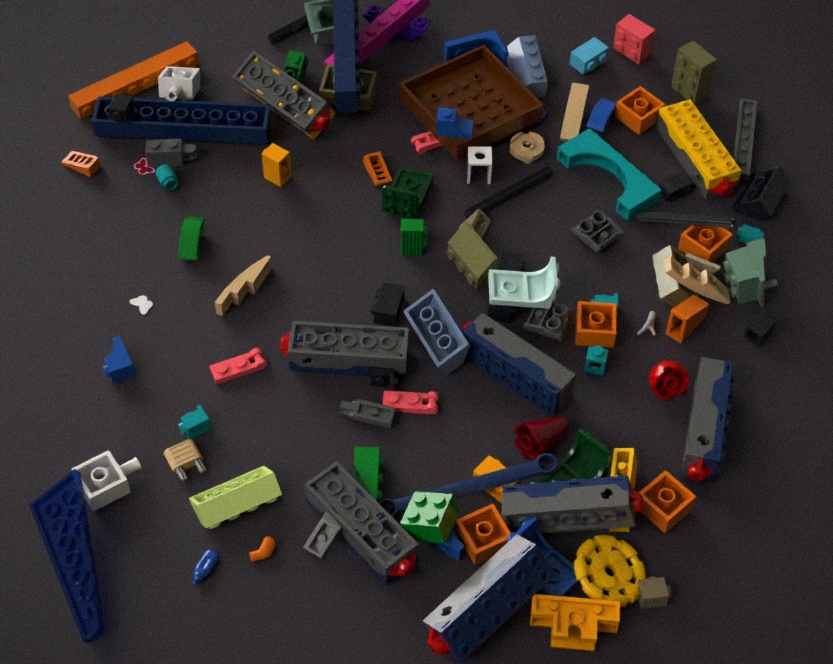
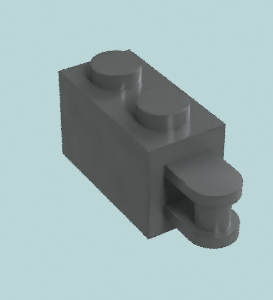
[145,139,197,167]

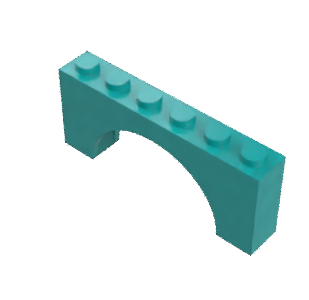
[557,128,661,221]

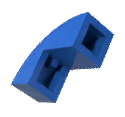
[587,98,616,133]

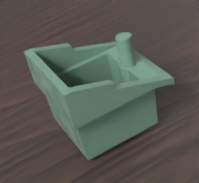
[304,0,357,44]
[723,238,778,308]

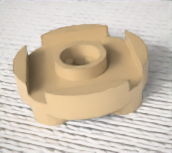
[510,132,545,164]

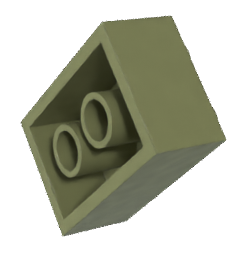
[671,41,717,105]

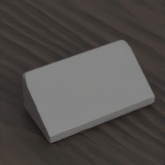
[303,511,341,558]

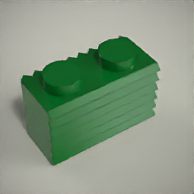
[401,219,427,256]

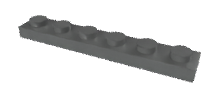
[733,98,757,180]

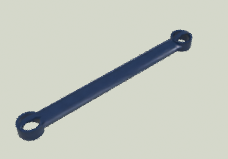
[379,453,557,519]

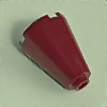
[513,416,569,461]

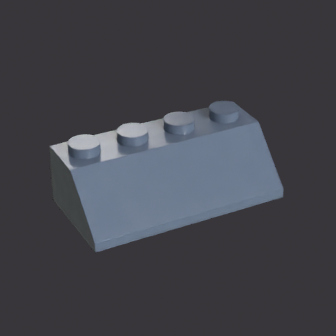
[507,35,548,97]
[403,289,470,375]

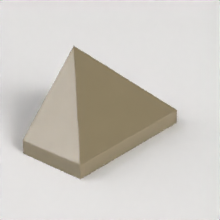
[459,209,491,239]
[685,253,724,276]

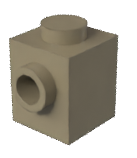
[637,576,671,609]

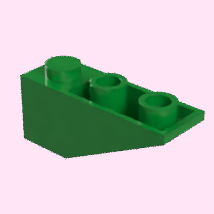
[283,50,309,83]
[354,447,383,503]

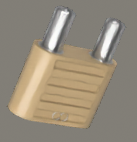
[163,439,206,482]

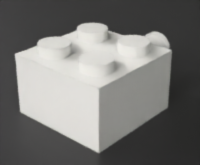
[158,66,201,101]
[71,450,142,512]

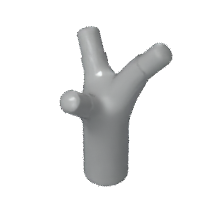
[637,311,657,336]

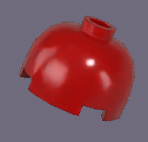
[649,360,690,400]

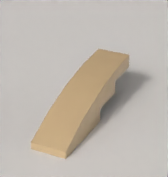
[560,83,589,142]
[215,255,272,316]
[665,256,731,304]

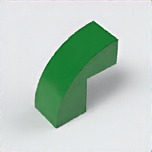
[178,217,204,260]

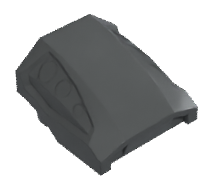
[570,210,624,252]
[523,301,574,342]

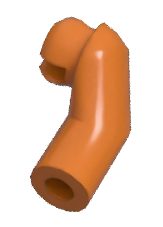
[249,536,276,562]

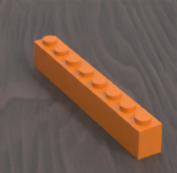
[68,41,199,119]

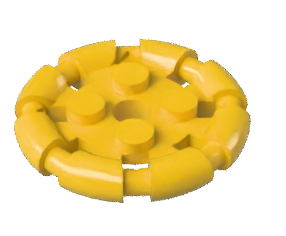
[574,535,646,608]

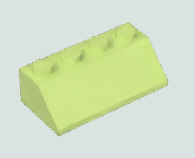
[189,466,282,529]

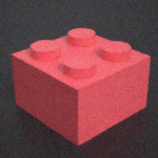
[613,14,655,64]

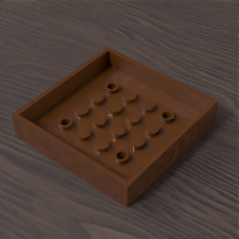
[399,45,544,161]

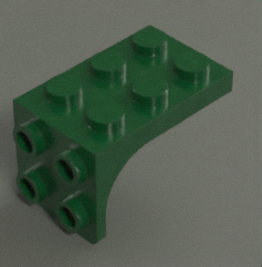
[382,166,433,219]
[539,429,612,483]

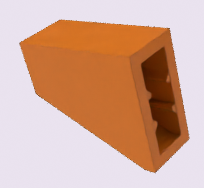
[665,295,709,343]

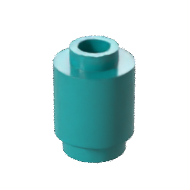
[155,164,178,191]
[735,224,764,244]

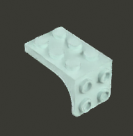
[488,257,560,309]

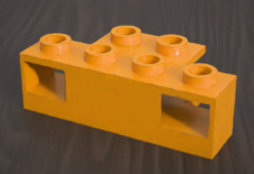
[530,594,620,651]

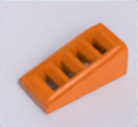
[62,151,101,177]
[363,151,393,187]

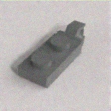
[340,399,396,428]

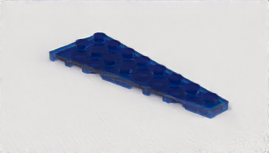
[29,469,105,643]

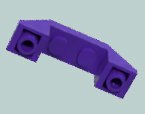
[363,4,431,41]

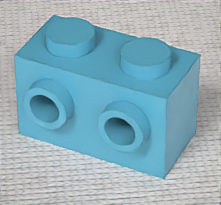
[570,37,609,75]

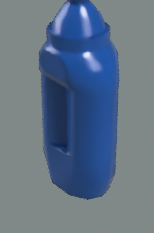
[192,550,219,585]

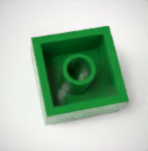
[400,491,459,544]

